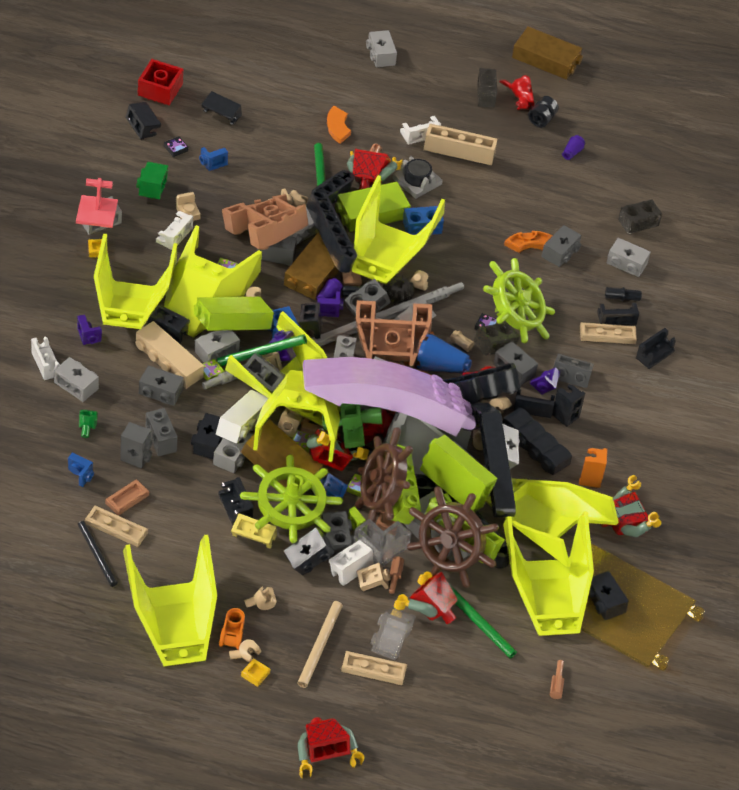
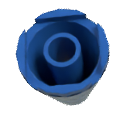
[417,333,472,373]

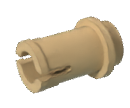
[450,330,474,352]

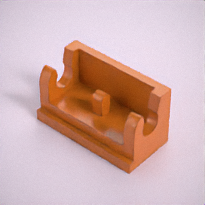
[579,448,607,488]

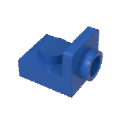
[199,147,228,171]
[68,452,94,487]
[313,473,348,499]

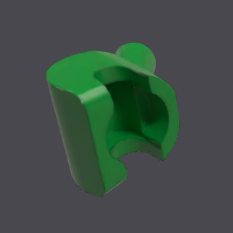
[79,410,98,438]

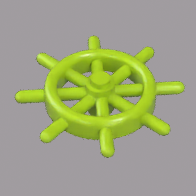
[483,258,555,343]
[240,455,343,543]

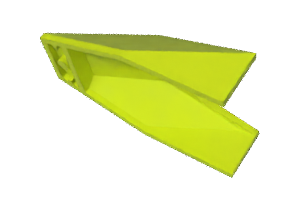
[352,175,445,285]
[164,225,262,337]
[94,234,177,329]
[225,311,341,426]
[253,370,340,462]
[486,478,619,567]
[503,512,594,636]
[123,535,217,667]

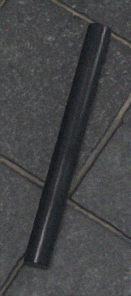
[78,521,118,587]

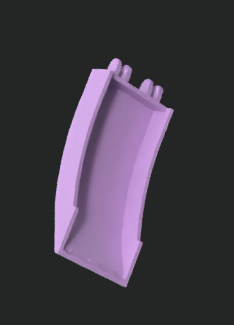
[303,357,476,436]

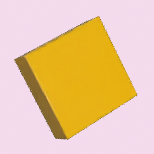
[88,239,108,257]
[241,658,271,687]

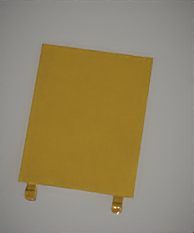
[581,544,704,671]

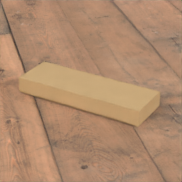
[580,323,637,344]
[85,506,148,547]
[341,651,407,685]

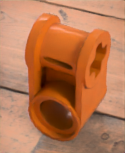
[219,608,245,650]

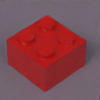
[138,59,184,106]

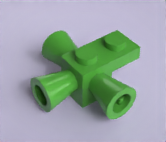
[322,403,383,449]

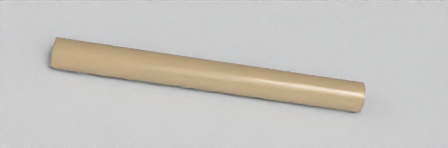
[297,601,343,688]

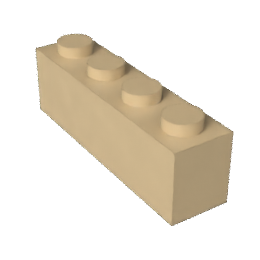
[424,124,498,165]
[135,321,204,389]

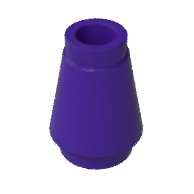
[562,135,585,160]
[316,278,343,300]

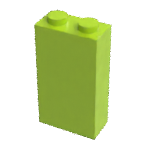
[335,182,411,232]
[194,297,274,331]
[420,435,498,512]

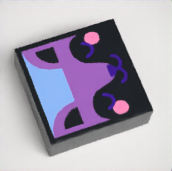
[164,136,188,157]
[474,313,498,336]

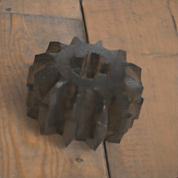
[383,275,414,305]

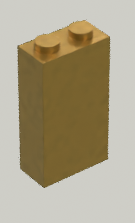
[512,26,583,80]
[284,233,339,300]
[241,419,323,488]

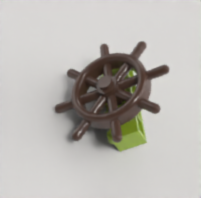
[355,427,421,528]
[407,487,505,588]

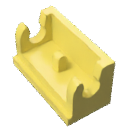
[231,514,277,549]

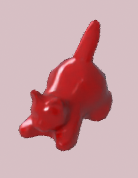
[499,75,535,110]
[363,408,394,444]

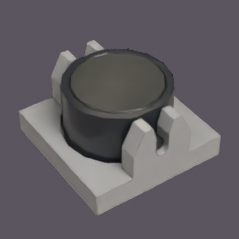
[393,156,443,199]

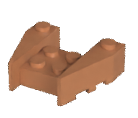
[222,194,309,250]
[356,300,432,369]

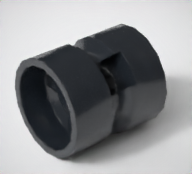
[528,96,559,128]

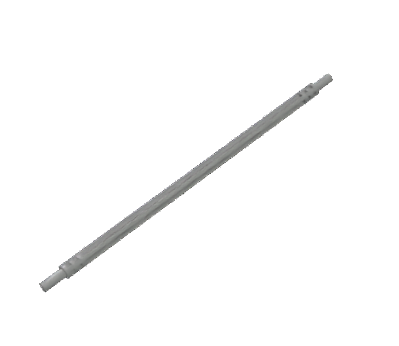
[202,282,464,389]

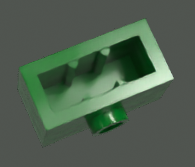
[136,161,169,200]

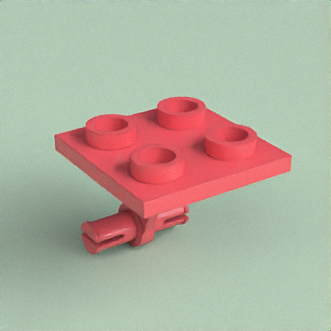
[76,178,118,228]

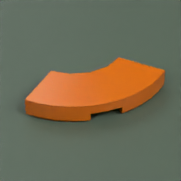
[327,106,351,144]
[504,231,553,253]

